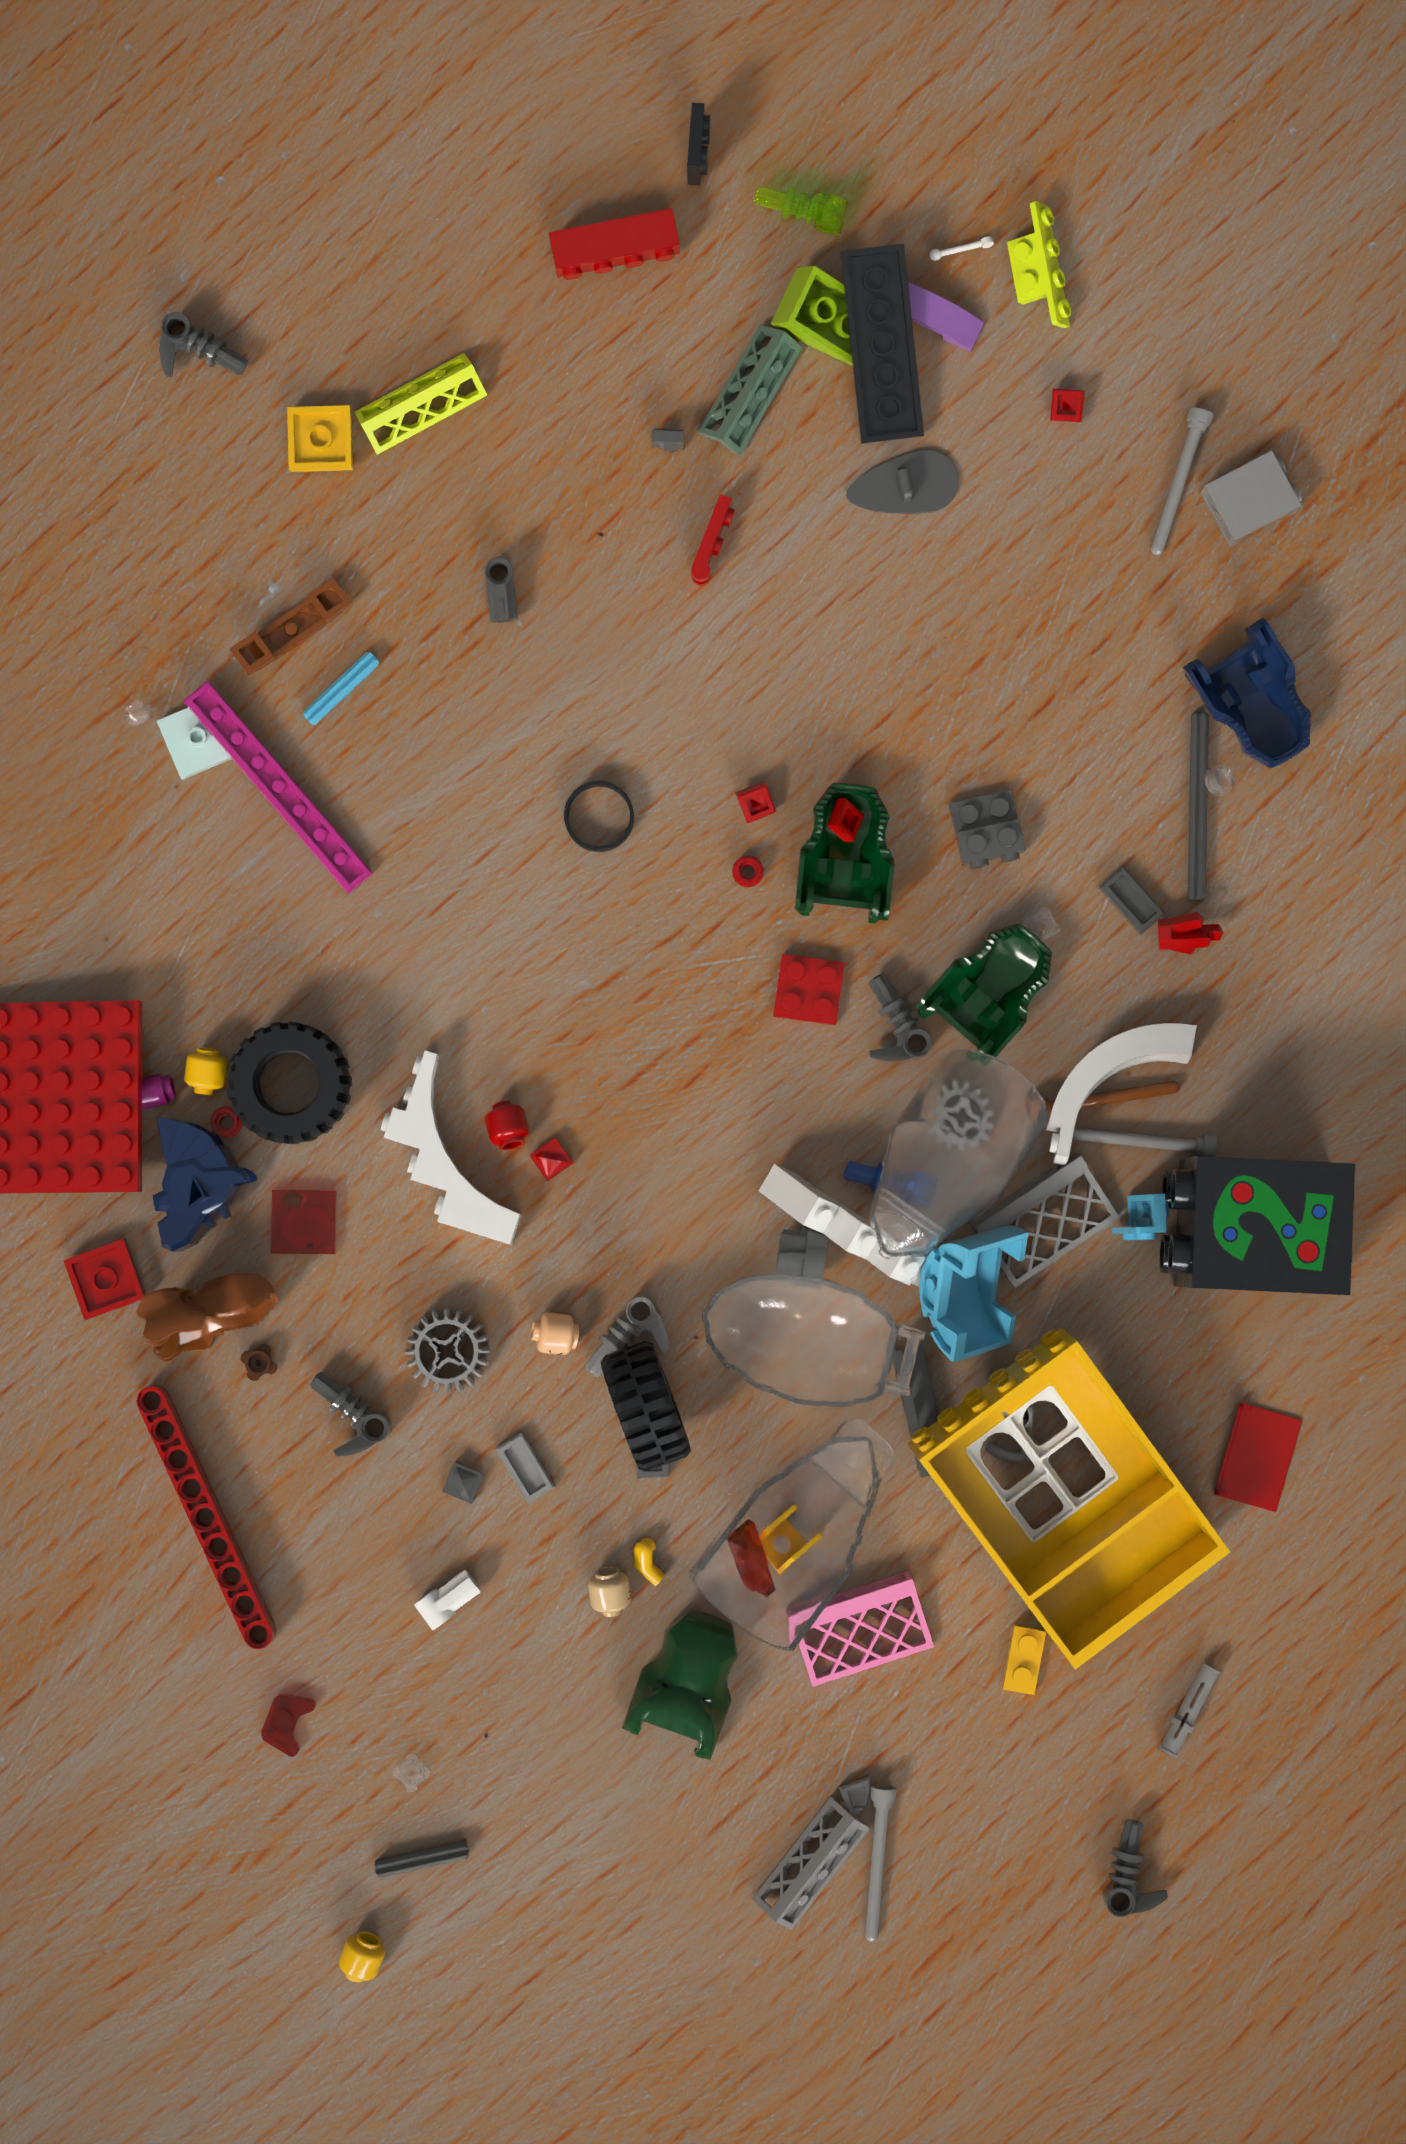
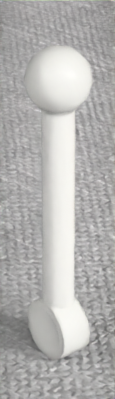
[929,236,994,261]

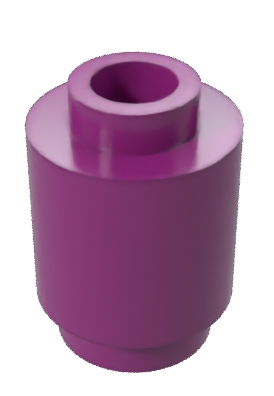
[142,1073,176,1110]

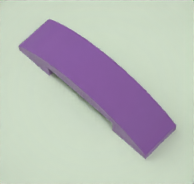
[908,282,984,352]

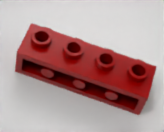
[548,208,680,280]

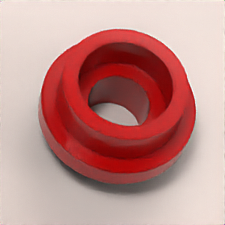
[732,856,764,888]
[210,1106,243,1138]

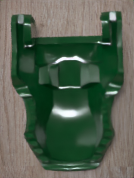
[794,783,895,924]
[916,924,1052,1068]
[622,1609,738,1760]

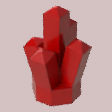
[1158,912,1224,955]

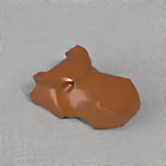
[137,1273,279,1362]

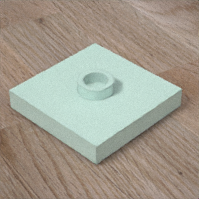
[157,708,232,780]

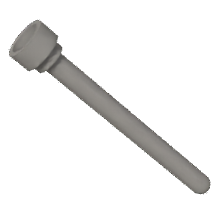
[1151,407,1214,555]
[1072,1127,1217,1157]
[865,1785,897,1942]

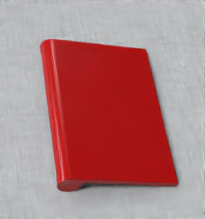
[1214,1402,1302,1512]

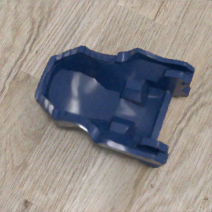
[1183,618,1311,768]

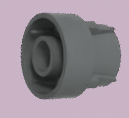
[776,1228,828,1286]

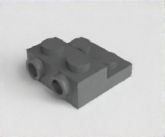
[949,790,1026,869]

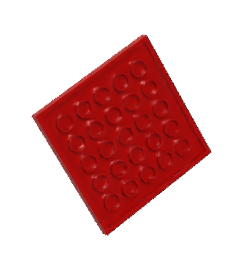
[0,1000,142,1194]

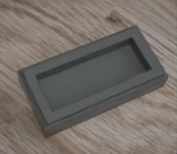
[1099,866,1165,935]

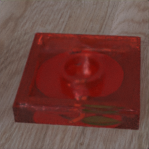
[271,1190,337,1254]

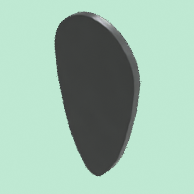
[846,450,958,514]

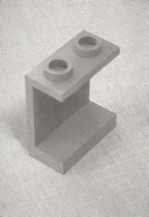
[1200,450,1302,547]

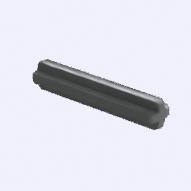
[374,1841,469,1878]

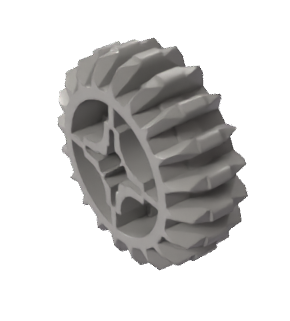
[404,1308,491,1394]

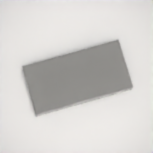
[495,1432,555,1504]

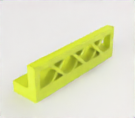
[354,353,487,455]

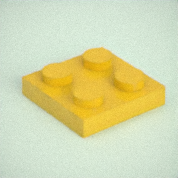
[287,405,353,472]

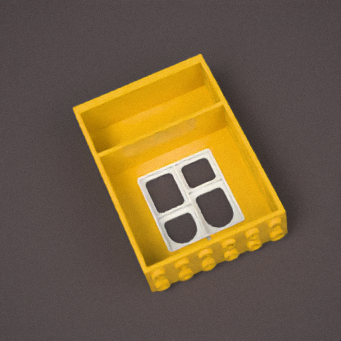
[907,1327,1230,1670]

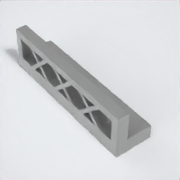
[752,1797,870,1930]

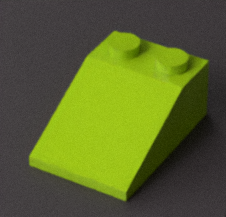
[771,266,853,366]

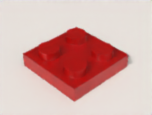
[773,954,845,1026]
[63,1239,145,1320]

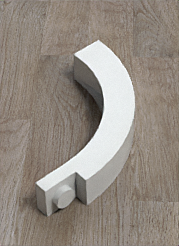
[1046,1023,1197,1165]

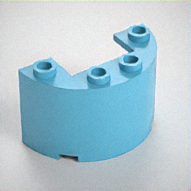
[919,1225,1028,1363]

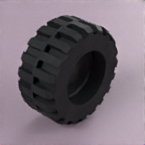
[226,1021,352,1144]
[600,1341,691,1471]

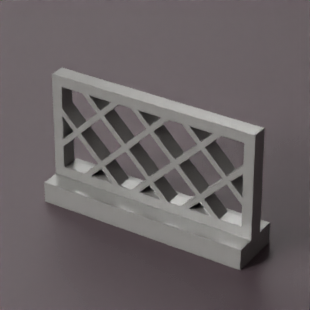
[970,1152,1120,1288]

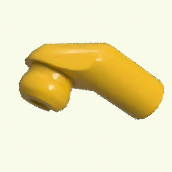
[633,1538,666,1586]

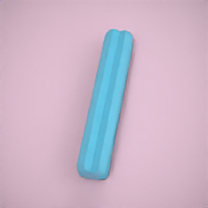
[302,651,379,725]

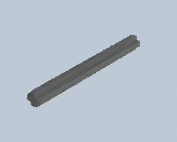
[1188,712,1209,901]

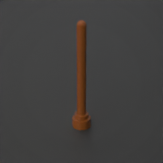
[1028,1081,1180,1123]

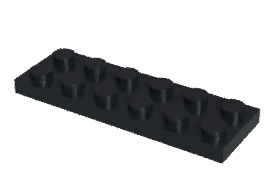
[840,244,924,444]

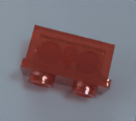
[726,1519,776,1598]

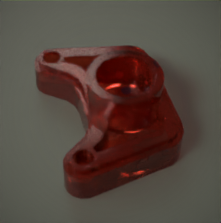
[261,1694,316,1757]

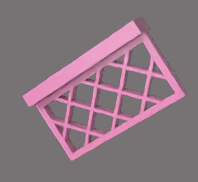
[788,1571,934,1687]

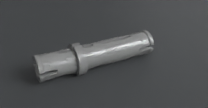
[1158,1663,1220,1758]

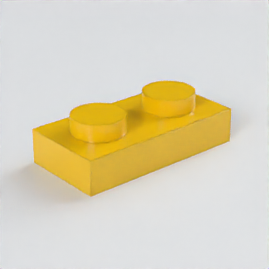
[1002,1624,1046,1695]

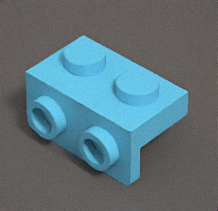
[1112,1194,1169,1240]

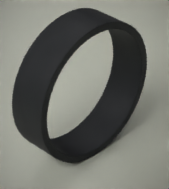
[564,781,634,852]

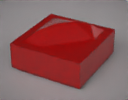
[1050,388,1085,423]
[735,781,777,823]
[827,798,864,842]
[529,1137,574,1182]

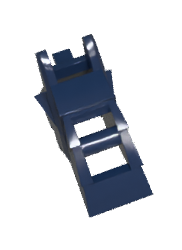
[153,1117,258,1252]

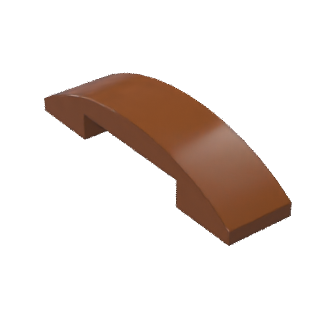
[230,577,352,675]

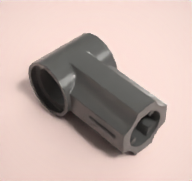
[485,557,518,623]

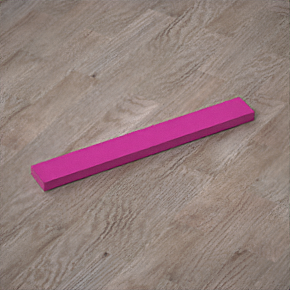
[184,681,373,894]

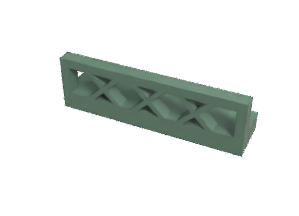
[698,324,802,455]

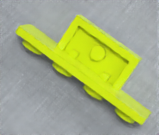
[1007,201,1071,328]

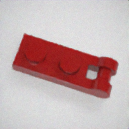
[691,494,735,586]

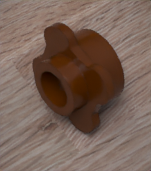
[241,1344,277,1381]

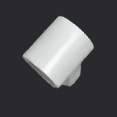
[414,1569,481,1631]

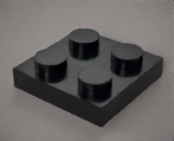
[687,102,710,186]

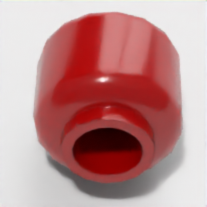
[485,1101,529,1150]

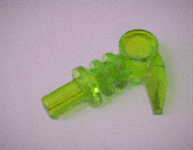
[755,186,848,235]

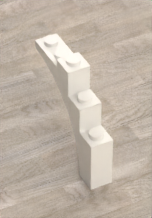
[381,1050,522,1245]
[759,1164,929,1287]

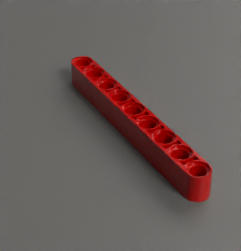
[136,1385,276,1649]

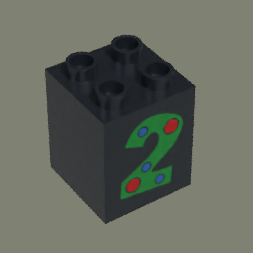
[1159,1156,1355,1295]

